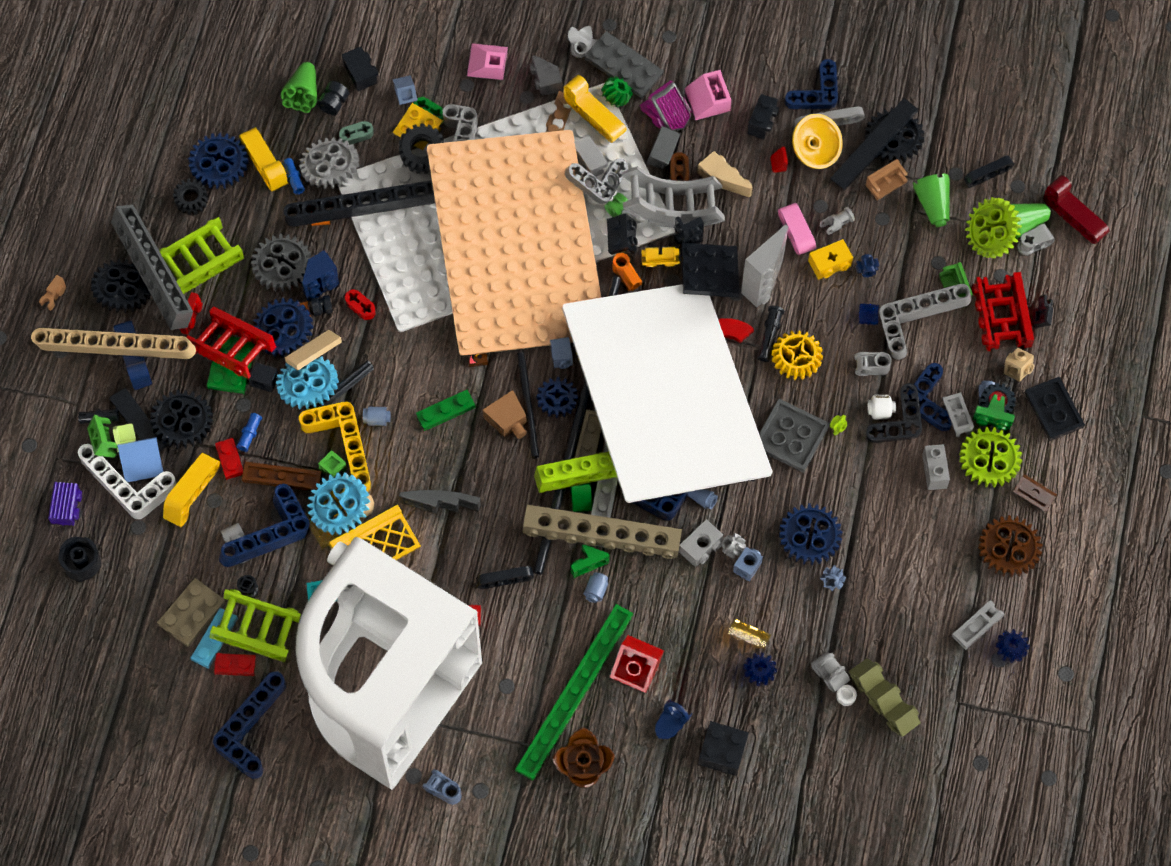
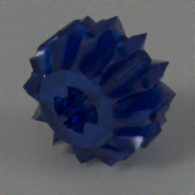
[995,629,1030,663]
[743,652,777,686]

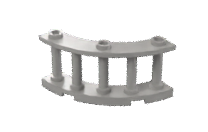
[622,166,725,228]

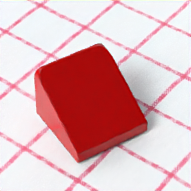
[770,146,788,172]

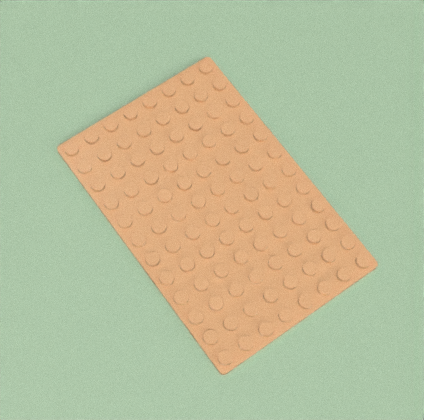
[427,130,602,356]

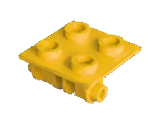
[393,103,443,150]

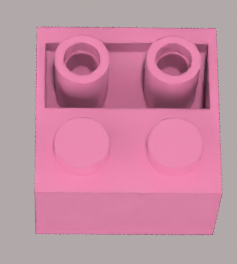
[685,70,731,120]

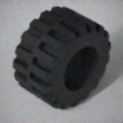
[398,124,444,174]

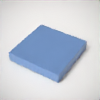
[118,437,163,482]

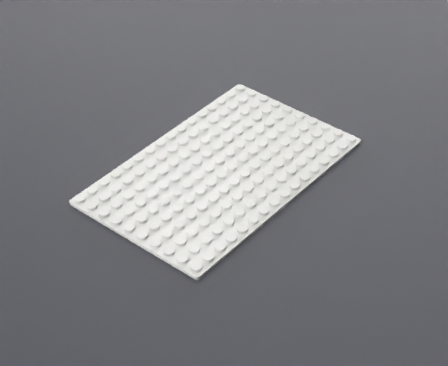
[338,83,675,332]

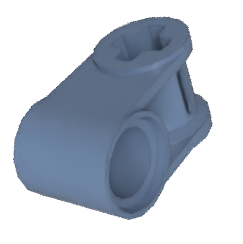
[422,769,462,805]

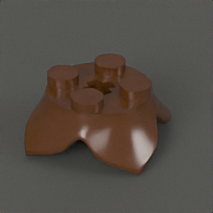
[552,727,615,788]

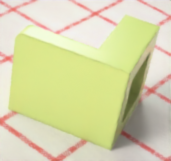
[113,423,136,452]

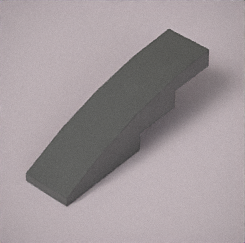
[399,490,481,514]

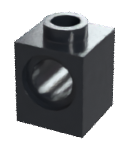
[249,362,278,393]

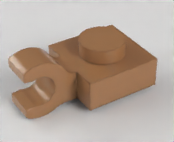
[39,275,66,311]

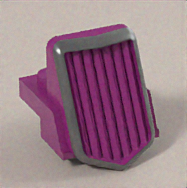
[640,81,692,131]

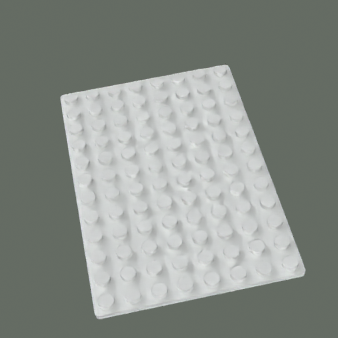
[562,284,772,503]

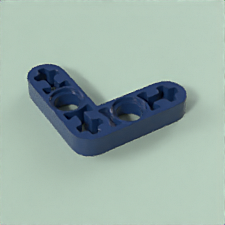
[785,59,838,109]
[904,363,952,431]

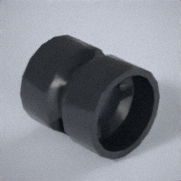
[317,81,350,116]

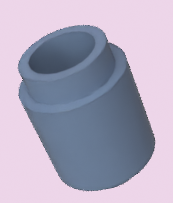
[363,406,391,426]
[584,572,608,603]

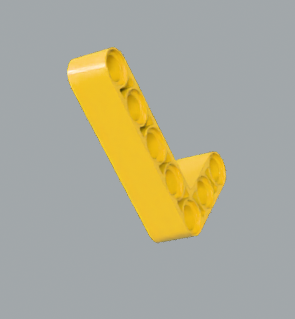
[299,402,371,492]

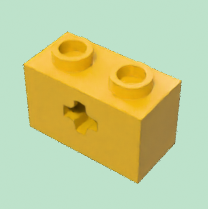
[808,239,853,279]

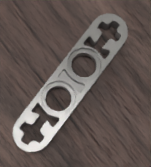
[794,106,865,126]

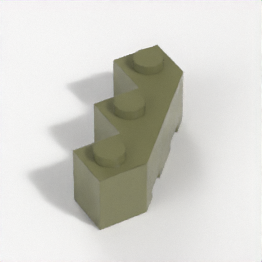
[849,658,921,737]

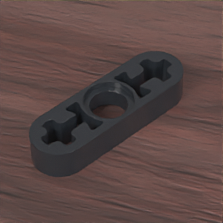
[964,156,1014,188]
[476,566,534,589]

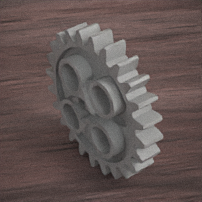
[299,137,360,189]

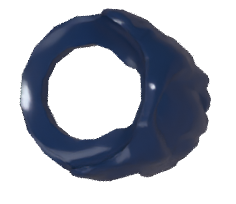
[655,699,693,739]

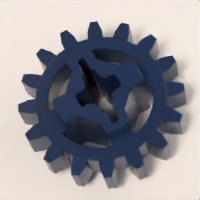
[537,377,578,418]

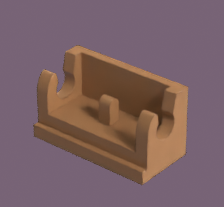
[866,159,908,200]

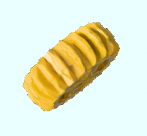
[771,330,823,380]

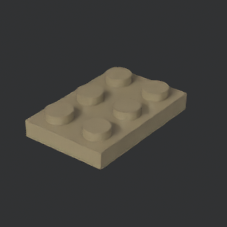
[157,578,226,647]

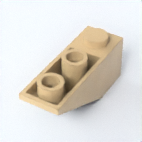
[697,151,752,197]

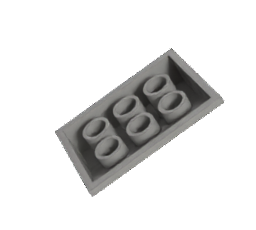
[741,224,789,307]

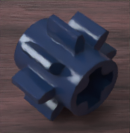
[855,254,879,277]

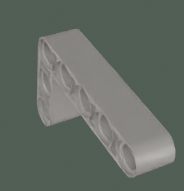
[879,284,971,360]

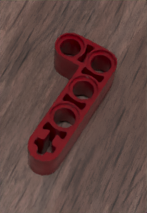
[1044,175,1109,244]

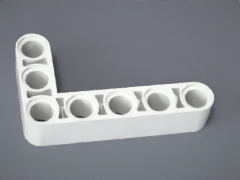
[78,444,177,519]

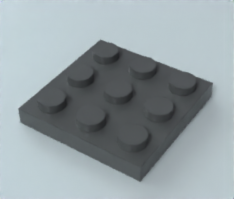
[759,399,830,473]

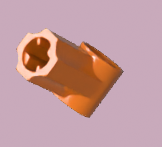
[612,253,642,291]

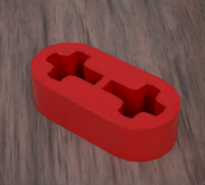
[345,289,376,320]

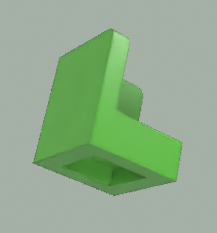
[318,450,347,477]

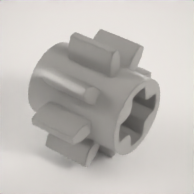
[722,533,746,559]

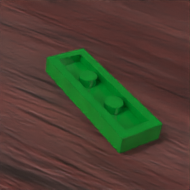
[416,390,476,431]

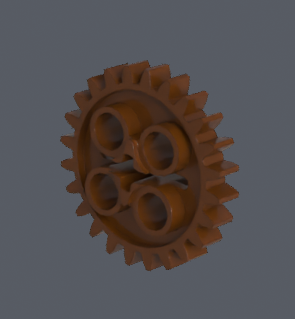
[978,515,1043,578]

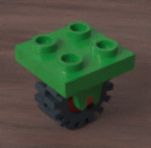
[972,383,1016,431]

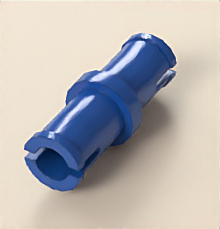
[282,158,305,194]
[236,413,262,452]

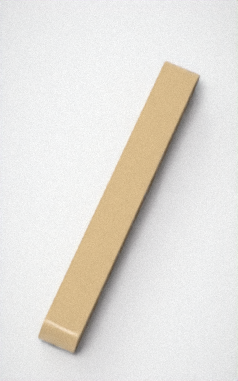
[31,328,196,359]

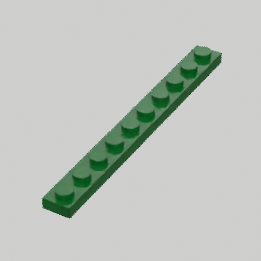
[516,604,633,781]

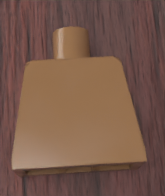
[483,390,527,439]

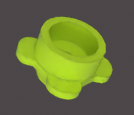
[830,415,847,435]

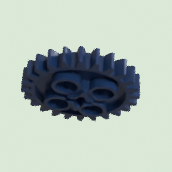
[188,133,249,189]
[253,298,314,358]
[779,503,843,565]

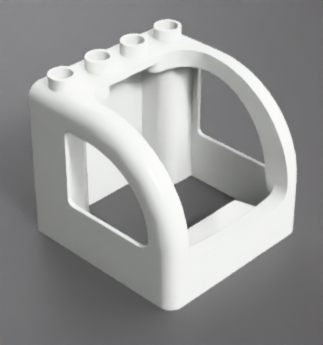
[296,537,482,790]

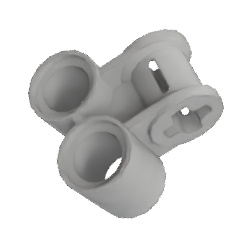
[811,651,850,692]

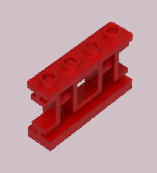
[972,272,1034,351]

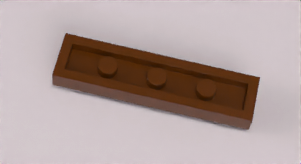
[242,462,322,491]

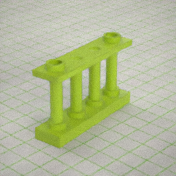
[159,217,244,294]
[209,589,301,663]

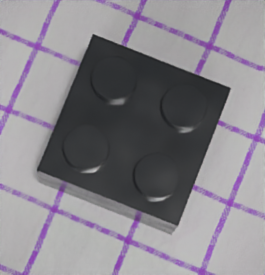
[698,721,749,776]

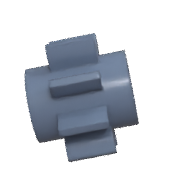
[820,565,846,591]

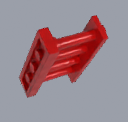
[186,306,276,379]

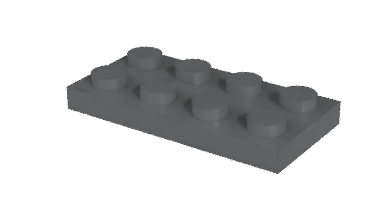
[584,31,664,99]

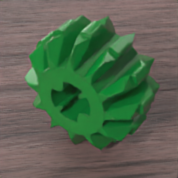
[601,76,633,108]

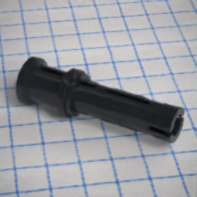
[757,305,785,362]

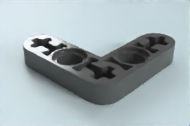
[565,158,628,204]

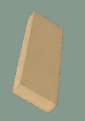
[285,330,342,370]

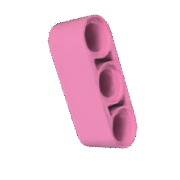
[778,203,816,255]

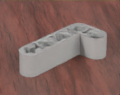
[443,104,478,142]

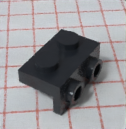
[607,213,638,255]
[673,216,704,245]

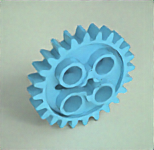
[276,356,339,410]
[307,473,370,535]

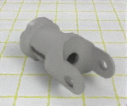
[820,207,855,234]

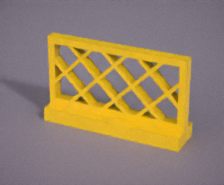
[329,505,421,560]

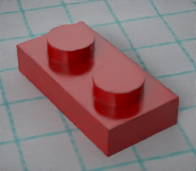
[180,292,202,335]
[215,438,243,480]
[214,653,256,676]

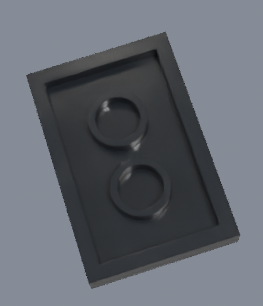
[1024,376,1085,441]

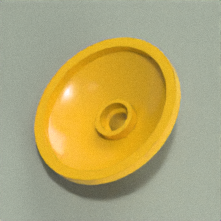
[792,114,843,169]

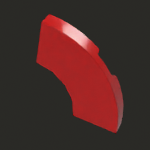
[718,318,754,343]

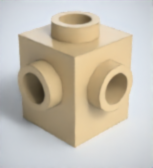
[1004,348,1034,382]

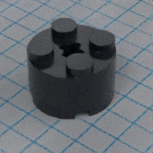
[58,536,102,582]

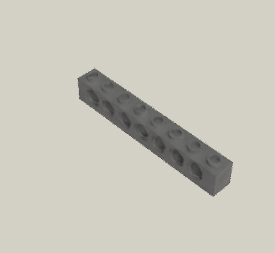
[111,204,193,330]

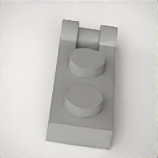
[952,600,1005,650]

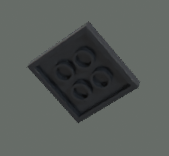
[681,243,740,298]

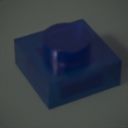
[859,304,879,325]

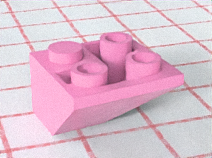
[467,44,508,80]

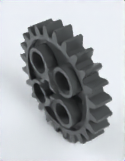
[251,234,311,292]

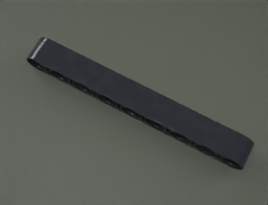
[283,180,435,227]

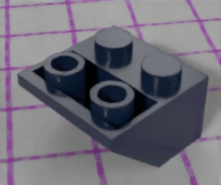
[302,250,339,302]

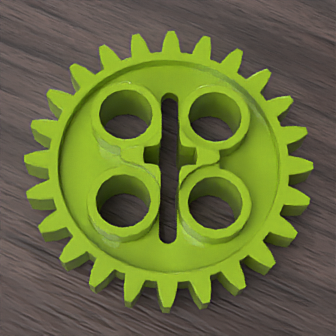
[965,197,1022,259]
[959,427,1022,488]

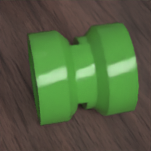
[604,193,628,217]

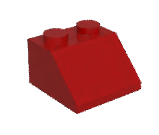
[610,635,664,693]

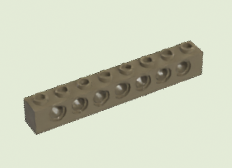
[523,505,682,559]

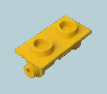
[641,247,680,267]

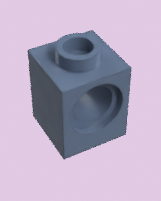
[393,75,418,105]
[550,337,573,369]
[733,547,763,582]

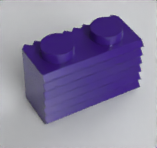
[48,482,82,526]

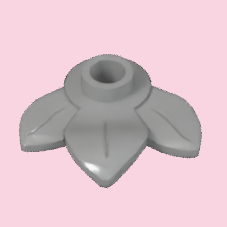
[568,26,598,58]

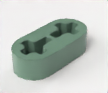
[339,121,374,145]

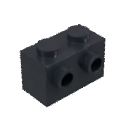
[341,46,379,92]
[747,94,780,140]

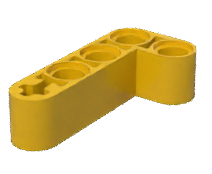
[564,75,626,143]
[239,127,288,192]
[163,453,220,527]

